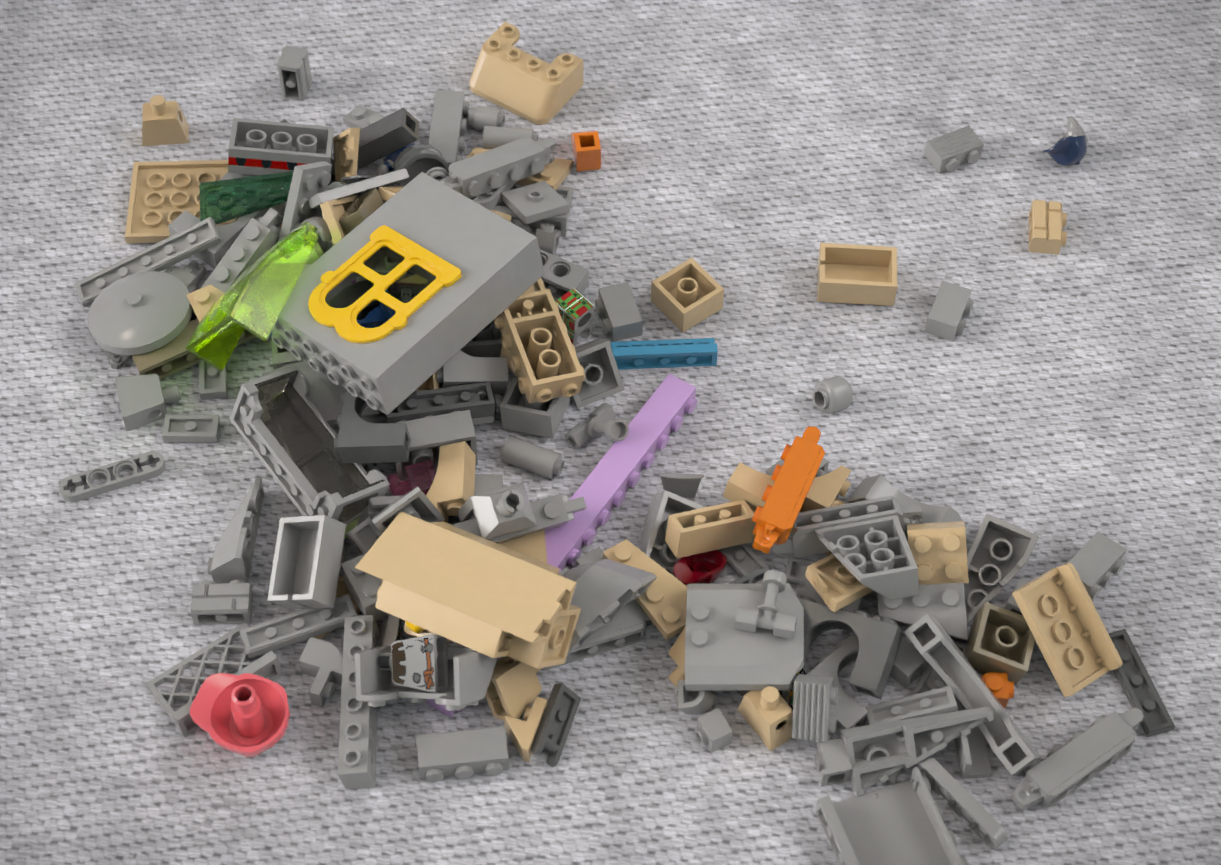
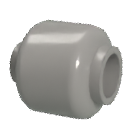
[812,376,853,414]

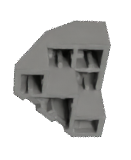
[558,559,657,655]

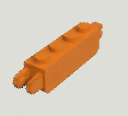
[752,426,825,554]

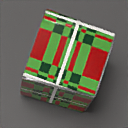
[555,289,594,347]

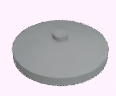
[87,271,193,355]

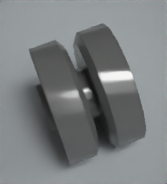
[393,144,449,186]

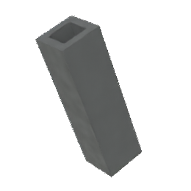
[333,107,419,170]

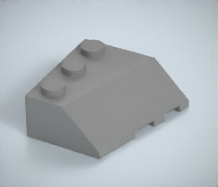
[814,515,919,600]

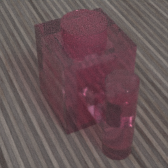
[387,460,436,496]

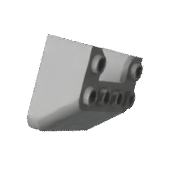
[355,643,498,710]

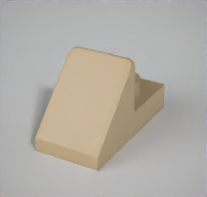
[504,696,547,762]

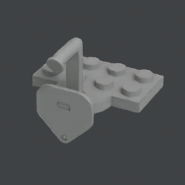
[275,161,358,258]

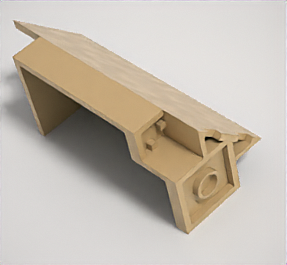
[355,511,581,669]

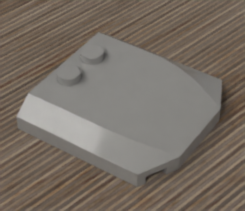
[685,583,804,690]

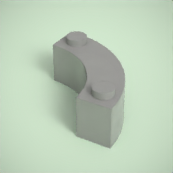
[847,475,967,542]

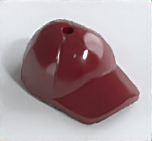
[673,550,727,585]

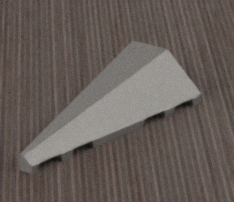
[840,707,994,796]

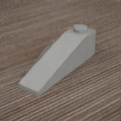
[207,479,265,583]
[640,490,705,576]
[964,514,1039,625]

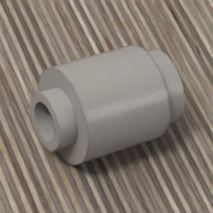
[468,106,505,131]

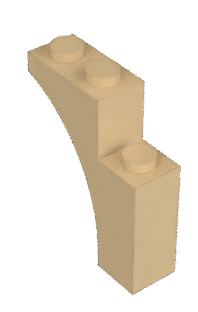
[426,441,476,523]
[723,462,851,513]

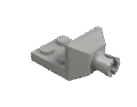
[458,482,537,539]

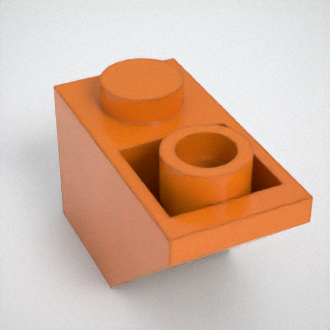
[571,130,601,171]

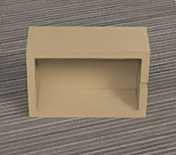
[817,243,897,306]

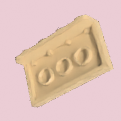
[1012,563,1123,697]

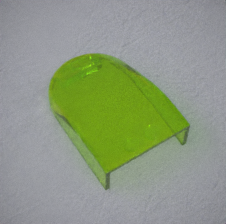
[186,222,318,371]

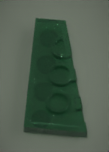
[199,171,294,225]

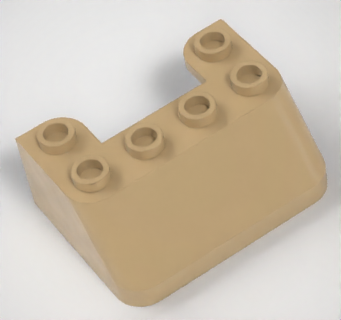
[470,22,583,125]

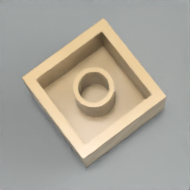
[651,258,724,333]
[907,521,969,585]

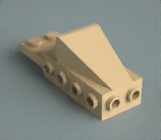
[494,278,585,404]

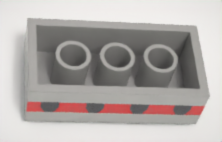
[228,118,334,179]

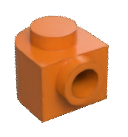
[981,672,1014,708]

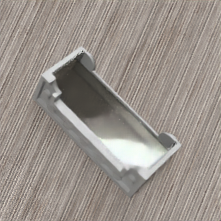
[229,365,390,526]

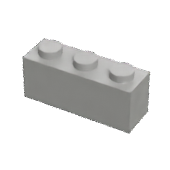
[1068,532,1127,601]
[416,726,509,782]

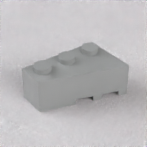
[877,583,968,643]

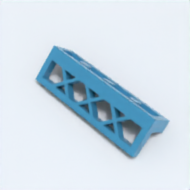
[611,338,718,370]

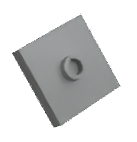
[501,181,570,224]

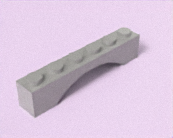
[904,614,1041,775]

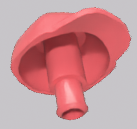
[190,673,290,757]

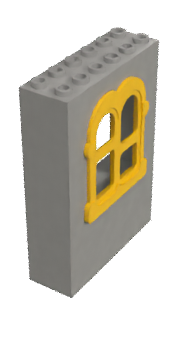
[262,172,544,415]

